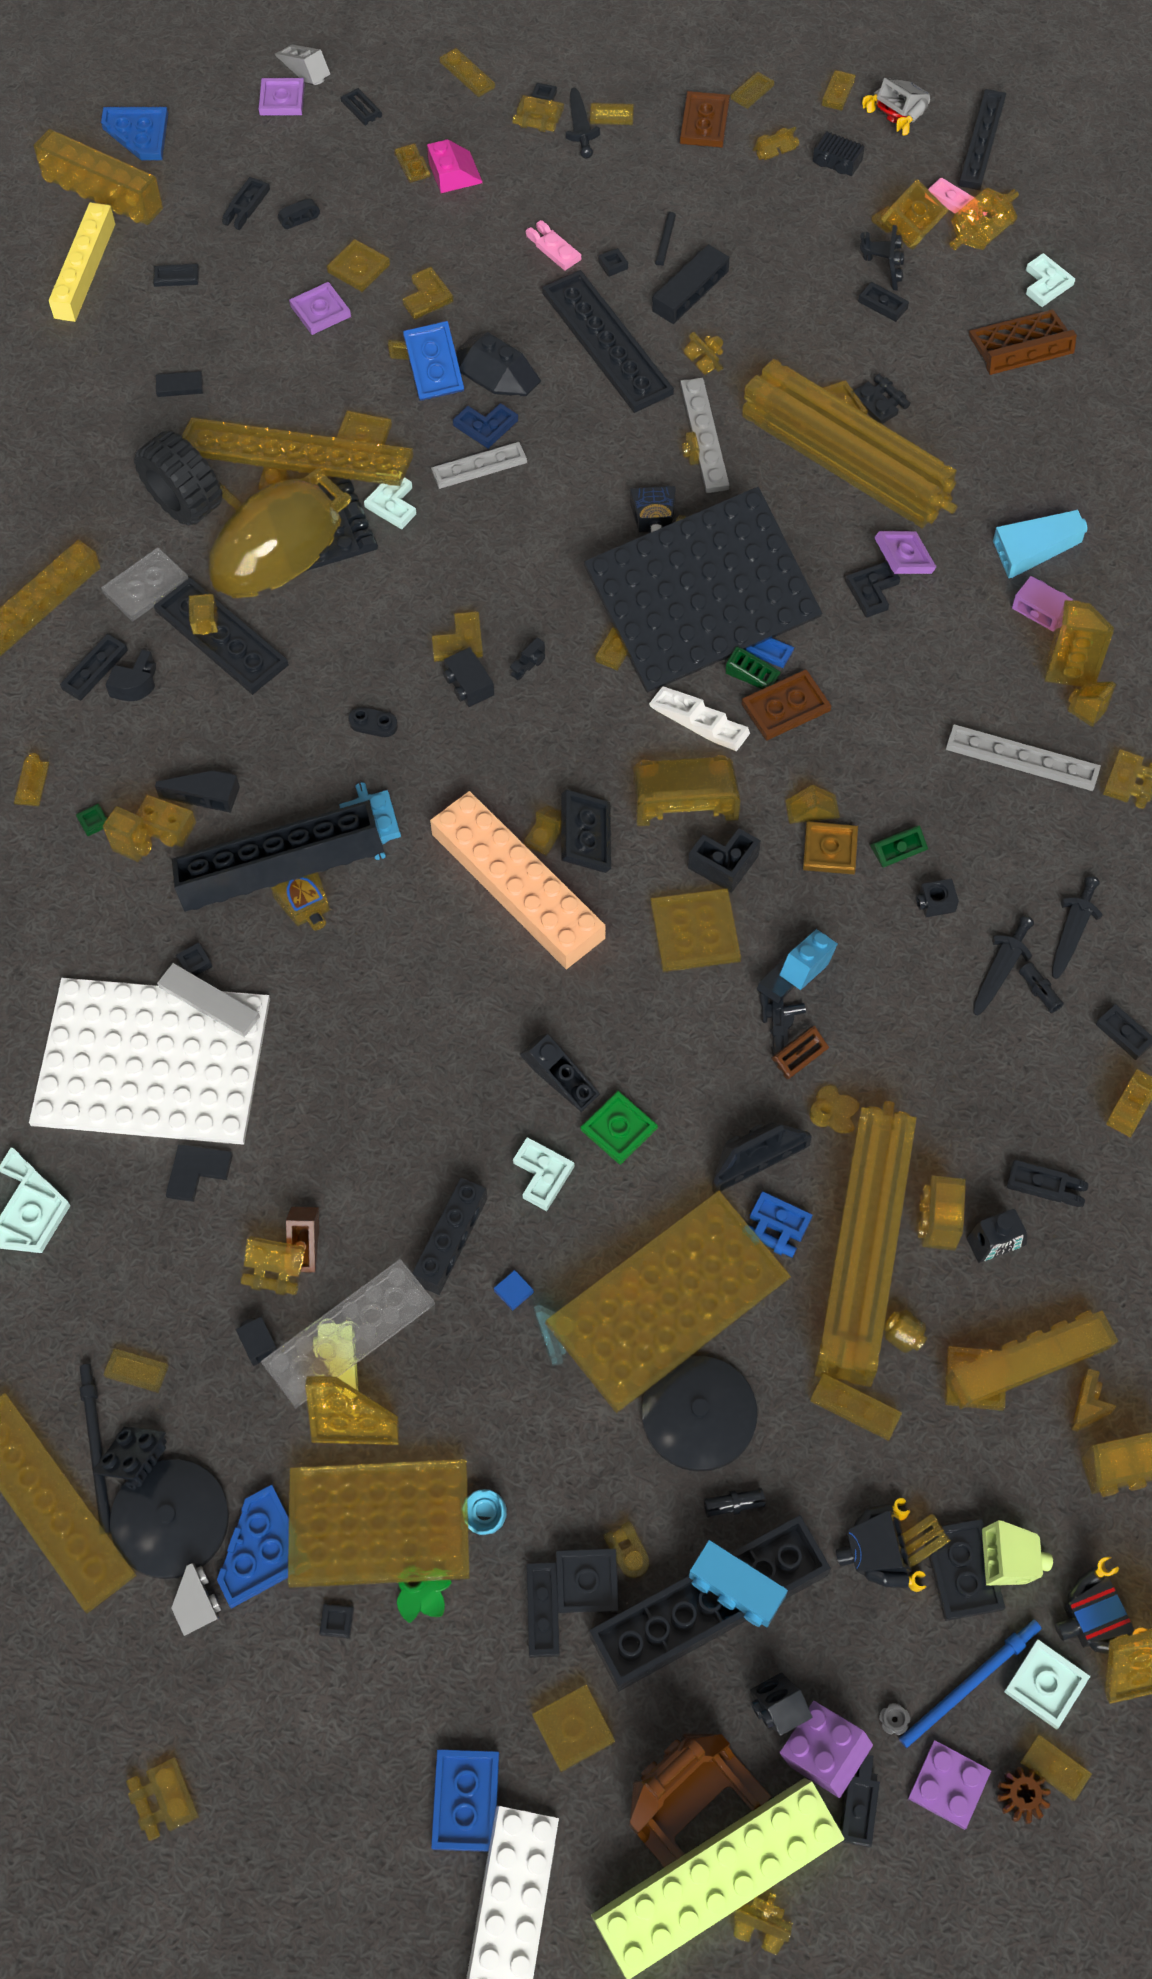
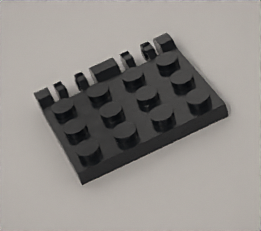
[264,473,378,575]

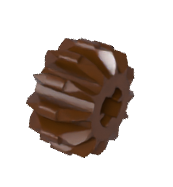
[996,1767,1051,1824]

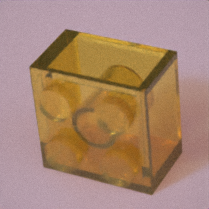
[880,179,949,249]
[917,1175,966,1250]

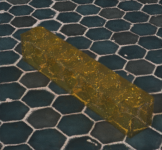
[0,539,100,656]

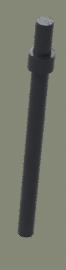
[79,1364,111,1536]

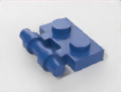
[742,1191,813,1258]

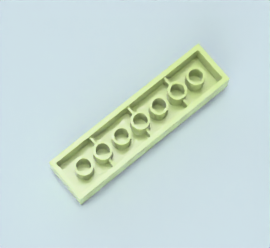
[591,1778,844,1979]

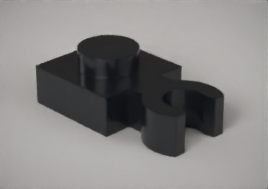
[510,637,545,680]

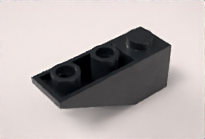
[519,1034,600,1112]

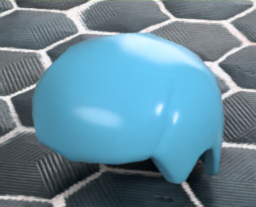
[462,1489,507,1535]

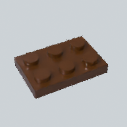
[680,91,730,148]
[742,669,831,741]

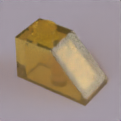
[1068,682,1116,727]

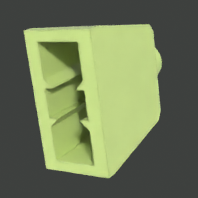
[982,1520,1053,1585]

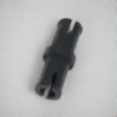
[1019,962,1064,1013]
[704,1488,765,1518]

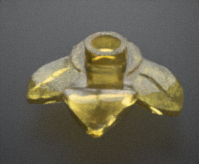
[810,1085,860,1133]

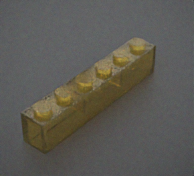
[945,1310,1118,1410]

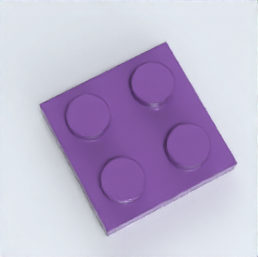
[259,78,305,115]
[289,282,351,335]
[875,531,936,574]
[908,1740,991,1830]

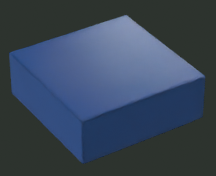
[494,1270,534,1311]

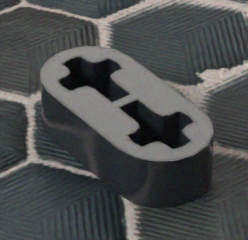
[278,199,320,230]

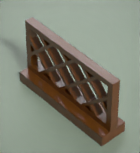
[969,309,1077,375]

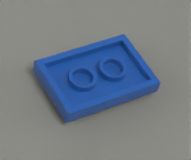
[403,321,464,401]
[431,1750,499,1852]

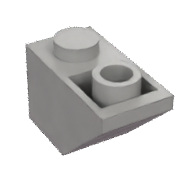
[171,1563,221,1636]

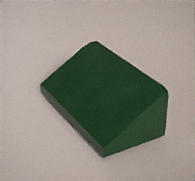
[869,825,928,868]

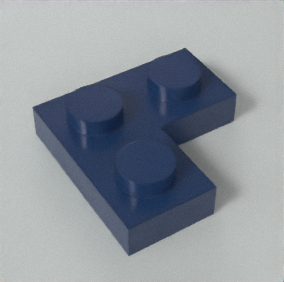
[453,403,518,449]

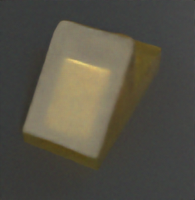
[524,806,561,856]
[1071,1368,1116,1431]

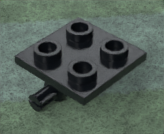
[860,225,904,291]

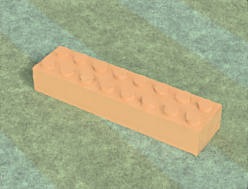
[430,791,605,969]

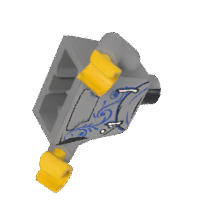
[862,78,930,135]

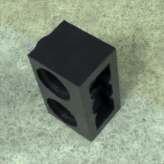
[750,1672,813,1736]

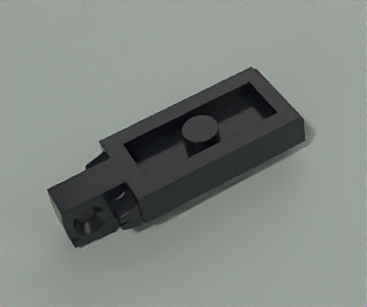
[840,1755,880,1848]

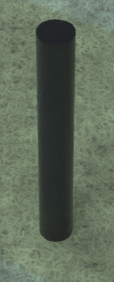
[655,212,676,266]

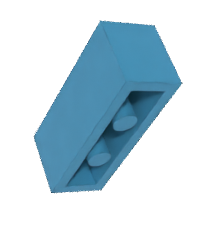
[689,1540,788,1627]

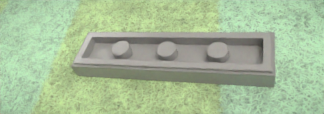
[431,442,527,489]
[157,963,260,1038]

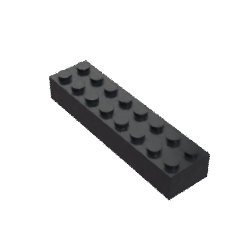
[171,800,384,912]
[589,1515,831,1692]

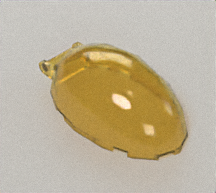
[209,468,351,598]

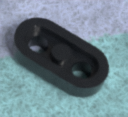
[349,707,398,737]

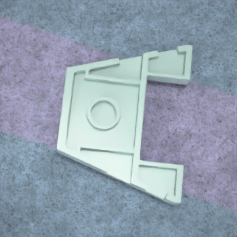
[0,1148,70,1253]

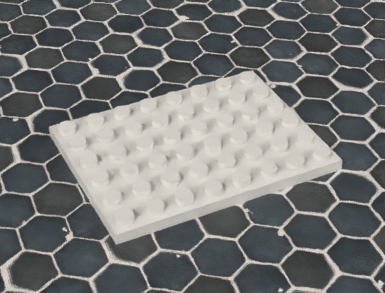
[29,978,270,1145]

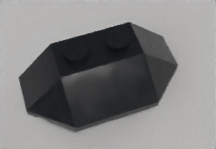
[457,332,541,397]
[712,1122,812,1194]

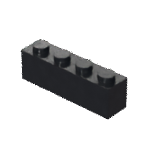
[652,244,730,324]

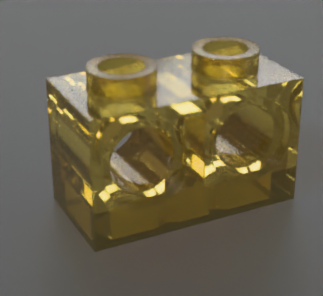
[1106,1069,1152,1138]

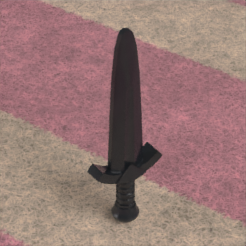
[566,88,600,159]
[1052,876,1103,979]
[973,915,1034,1016]

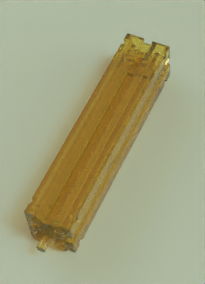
[742,359,958,529]
[814,1101,917,1387]

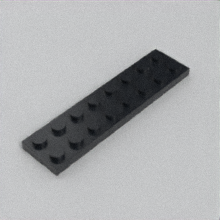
[542,270,674,413]

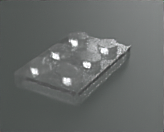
[101,548,188,622]

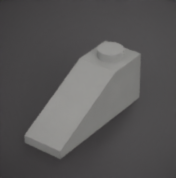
[275,44,330,85]

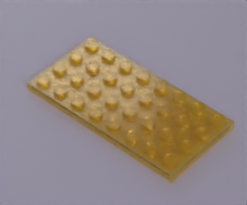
[545,1191,791,1413]

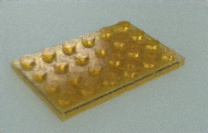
[288,1459,470,1588]

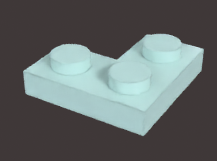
[1026,253,1075,307]
[364,471,416,529]
[513,1137,575,1211]

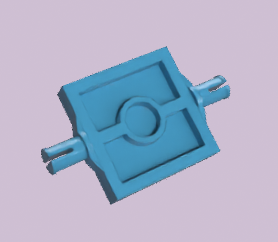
[339,783,401,860]

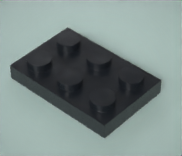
[561,789,611,873]
[923,1519,1005,1621]

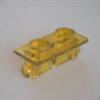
[753,127,799,160]
[14,753,49,806]

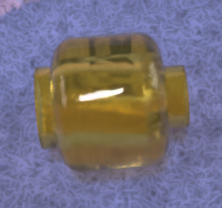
[883,1310,927,1353]

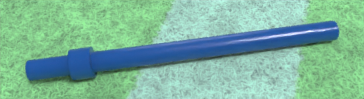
[899,1620,1042,1748]

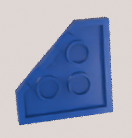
[101,107,168,160]
[217,1485,312,1609]

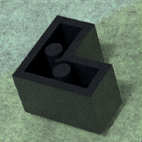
[688,828,761,893]

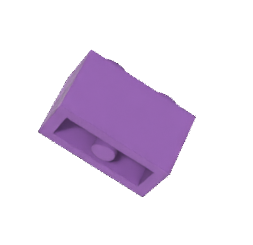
[1012,576,1073,632]

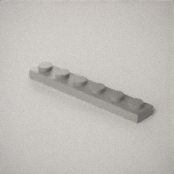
[680,378,729,493]
[946,724,1101,791]

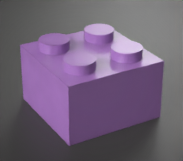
[780,1701,873,1798]

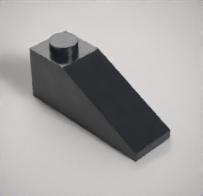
[155,770,240,813]

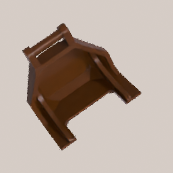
[630,1734,771,1868]

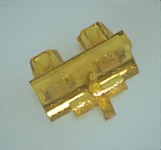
[683,332,724,375]
[733,1893,793,1955]

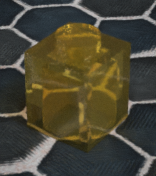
[189,594,218,634]

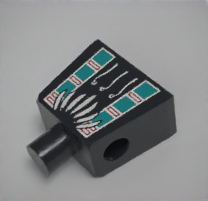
[967,1209,1027,1263]

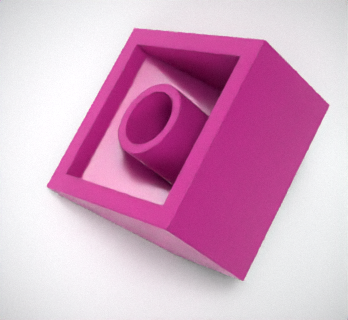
[427,140,482,193]

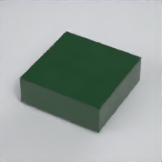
[76,804,110,837]

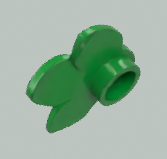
[397,1565,452,1623]

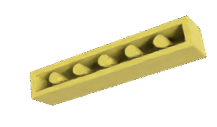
[49,202,115,322]

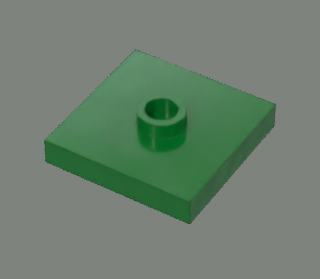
[581,1091,658,1165]

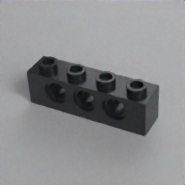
[412,1178,487,1295]

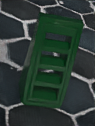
[726,647,781,689]

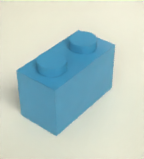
[780,929,838,990]

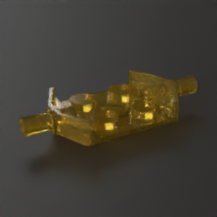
[950,188,1019,250]

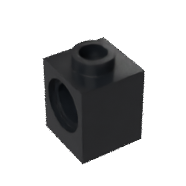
[916,879,959,918]
[235,1317,279,1366]

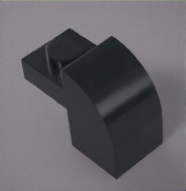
[105,650,156,701]

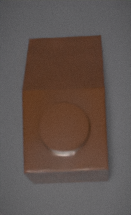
[286,1207,319,1272]

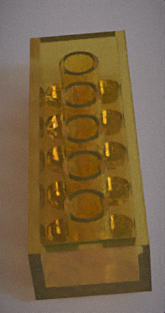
[33,129,163,225]

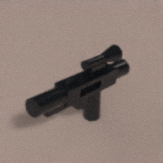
[759,993,806,1058]

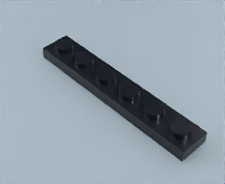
[959,89,1006,190]

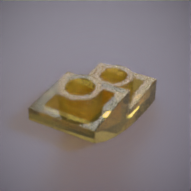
[395,143,430,183]

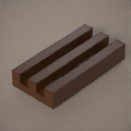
[771,1026,829,1079]

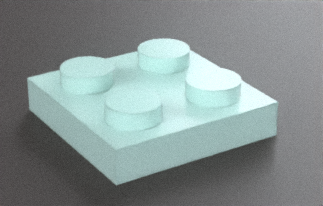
[1004,1640,1090,1730]

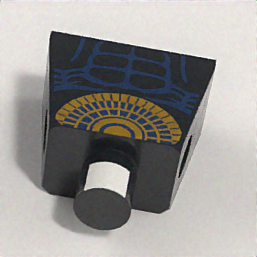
[630,486,676,533]

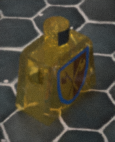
[271,872,330,931]

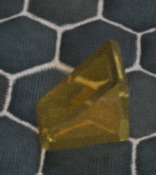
[785,785,840,824]

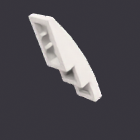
[649,686,750,751]

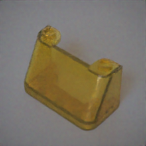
[633,755,740,826]

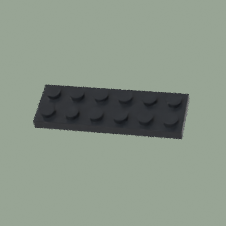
[154,578,289,695]

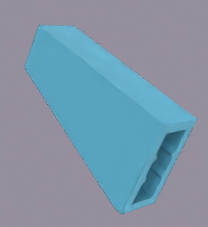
[993,510,1087,578]

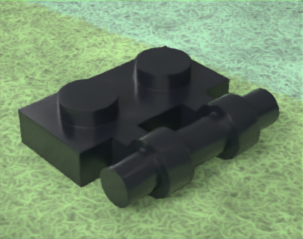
[850,374,911,426]

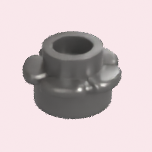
[879,1703,910,1735]

